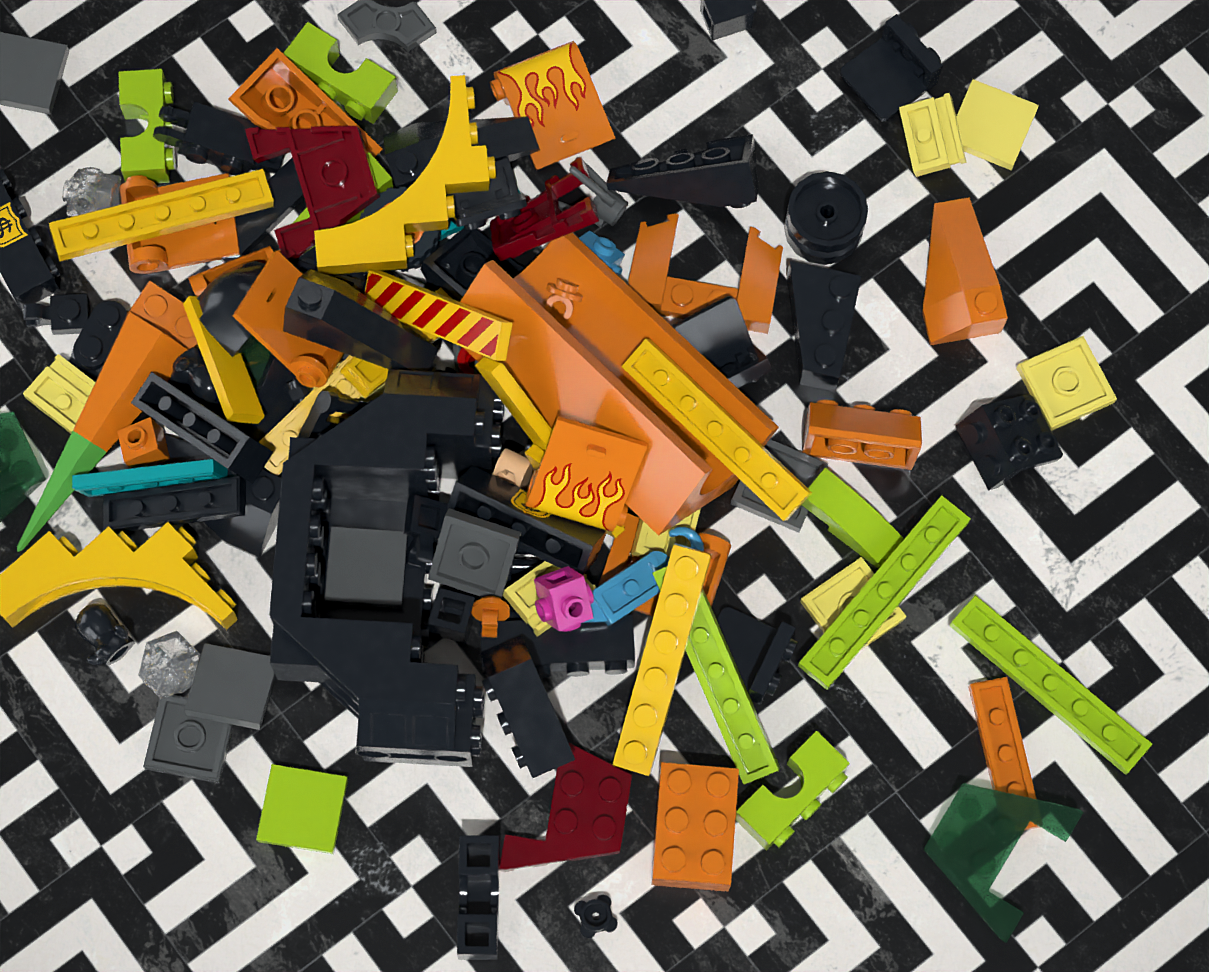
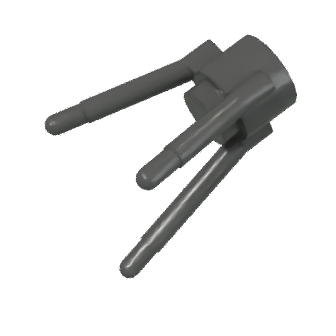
[537,157,628,228]

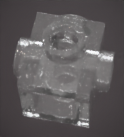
[62,167,121,217]
[138,631,200,699]

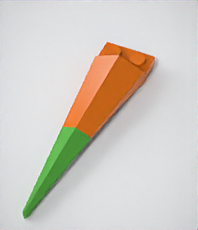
[17,281,198,552]

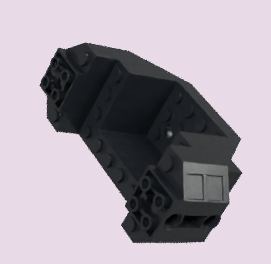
[269,369,504,767]

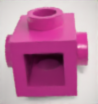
[534,566,594,632]

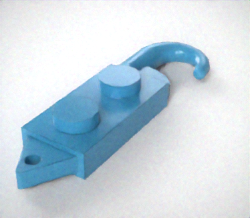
[583,527,704,626]

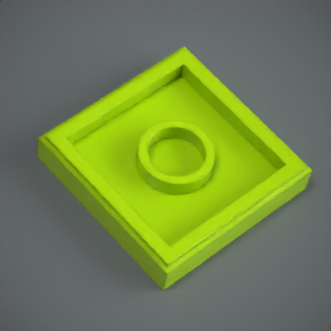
[256,764,348,855]

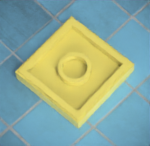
[956,79,1039,171]
[1016,336,1117,431]
[800,557,907,649]

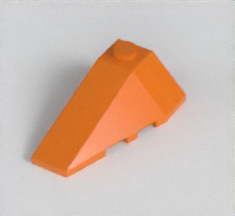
[228,48,382,158]
[922,197,1008,345]

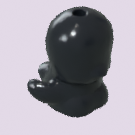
[170,347,220,406]
[75,603,135,666]

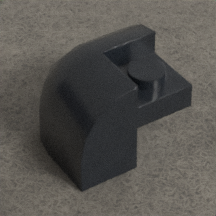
[197,261,272,357]

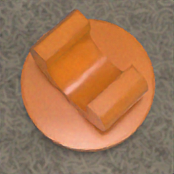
[545,279,583,319]
[472,596,510,638]

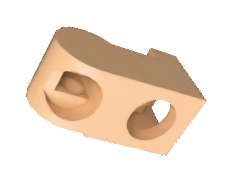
[493,447,534,490]

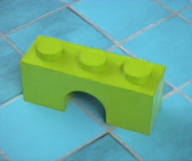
[283,22,398,124]
[119,69,176,184]
[735,731,850,851]

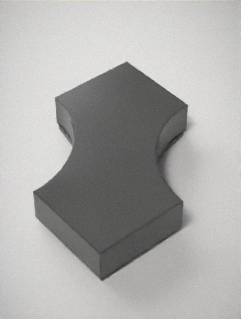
[337,0,437,52]

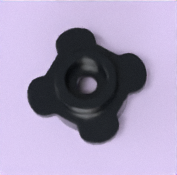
[574,895,618,939]

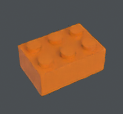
[651,762,739,892]

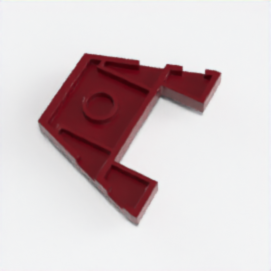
[245,126,380,263]
[490,157,599,261]
[499,743,632,872]

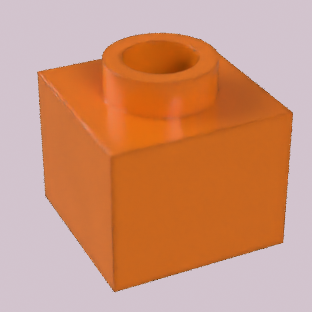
[117,417,170,469]

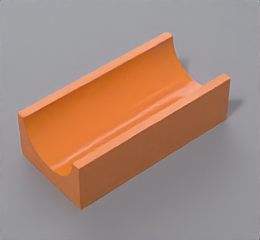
[460,233,779,536]

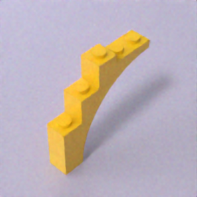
[314,75,496,275]
[0,522,238,630]

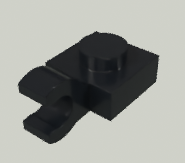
[23,294,89,335]
[403,495,448,567]

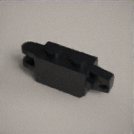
[153,101,283,176]

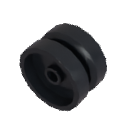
[784,171,868,265]

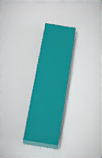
[72,459,228,497]

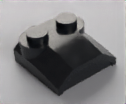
[420,228,525,302]
[69,300,128,379]

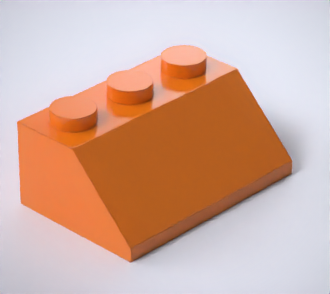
[802,400,922,470]

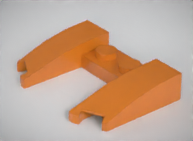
[628,214,783,334]

